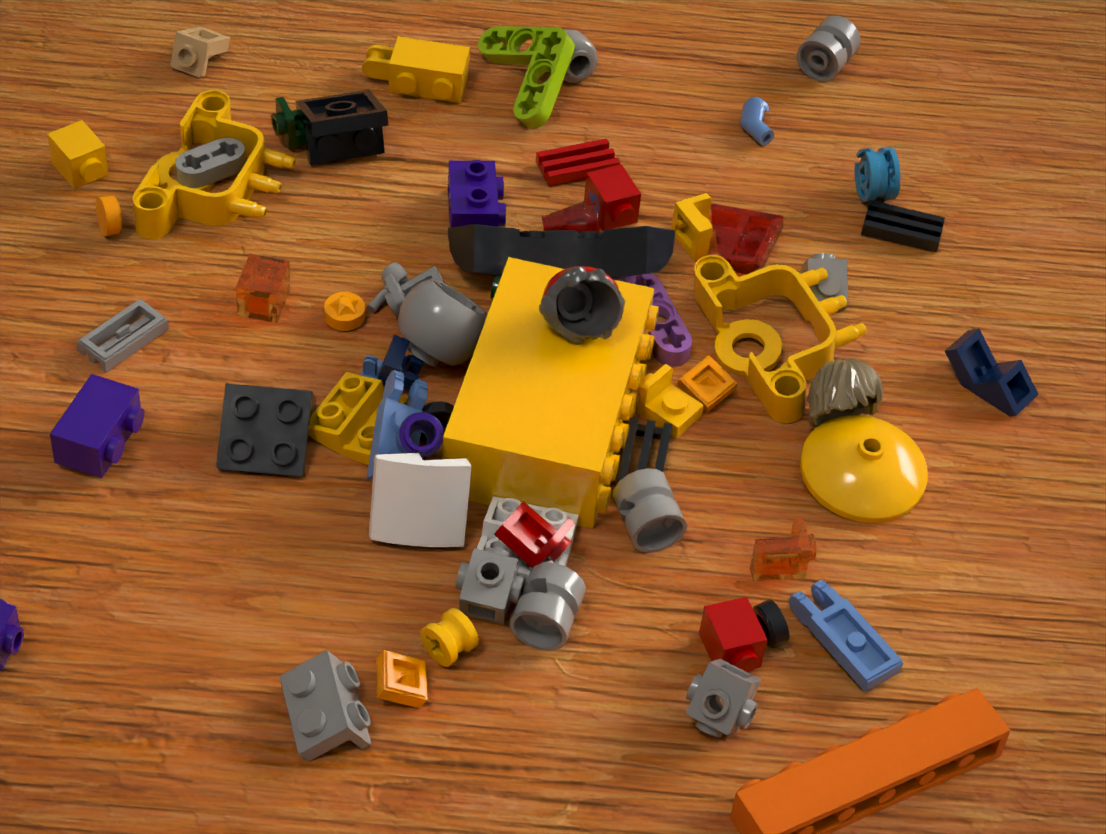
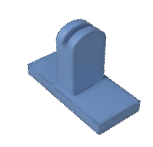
[361,355,383,379]

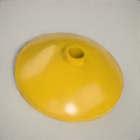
[800,415,928,523]

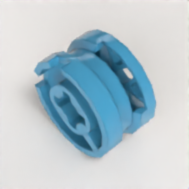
[854,147,901,202]

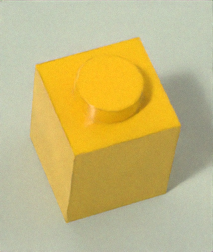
[47,120,109,189]

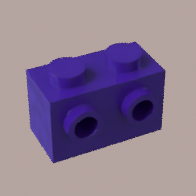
[447,160,506,228]
[50,374,144,478]

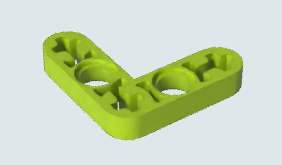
[478,26,575,129]

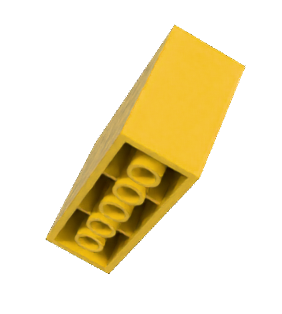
[442,257,659,529]

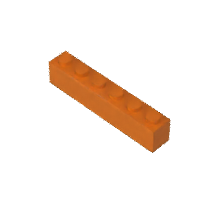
[730,687,1011,834]

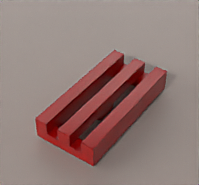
[536,138,621,187]

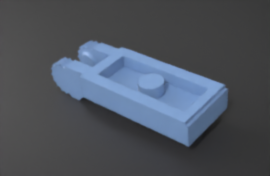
[366,370,428,481]
[788,580,903,692]

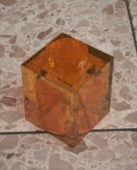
[236,254,290,323]

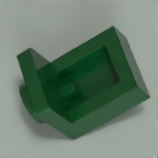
[271,97,306,149]

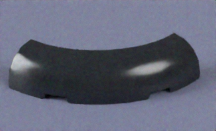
[448,224,675,277]

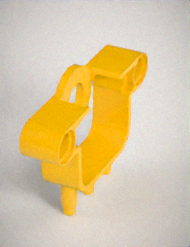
[132,90,296,239]
[694,255,867,423]

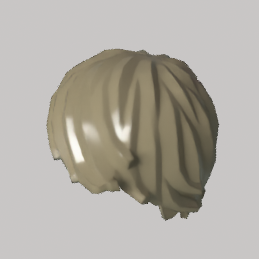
[807,358,883,427]

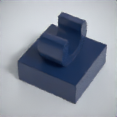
[377,335,424,390]

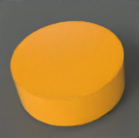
[96,195,122,236]

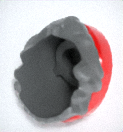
[539,266,625,344]

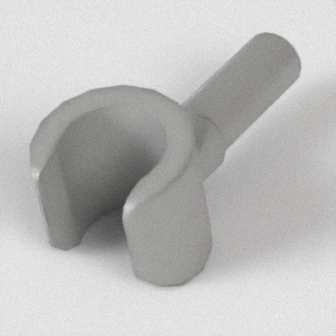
[367,262,409,313]

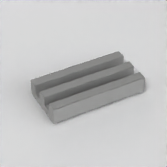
[77,299,169,372]

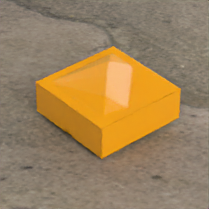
[677,355,738,414]
[376,650,427,708]

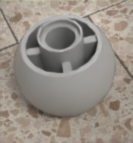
[398,278,488,367]

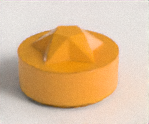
[324,292,365,331]

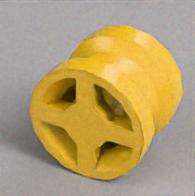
[420,608,479,667]

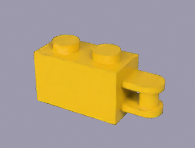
[362,36,470,103]

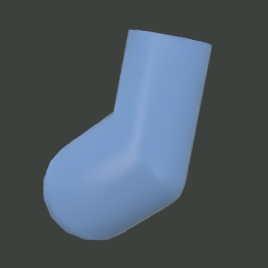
[740,97,774,146]

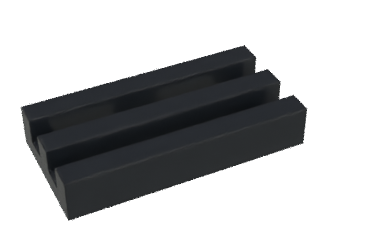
[861,200,945,252]
[616,417,672,485]

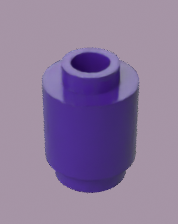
[396,412,444,460]

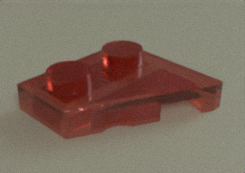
[710,203,783,275]

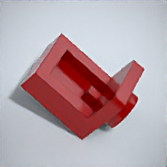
[494,501,576,569]

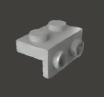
[279,650,371,761]

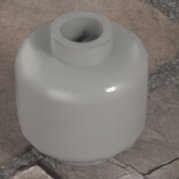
[564,29,598,83]

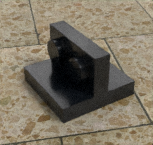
[295,90,389,165]

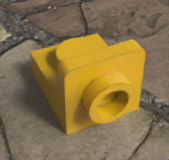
[671,193,713,261]
[637,364,704,439]

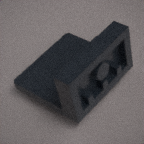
[216,383,317,478]

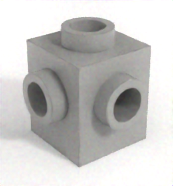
[455,548,525,625]
[686,659,762,737]

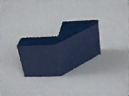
[945,329,1039,417]

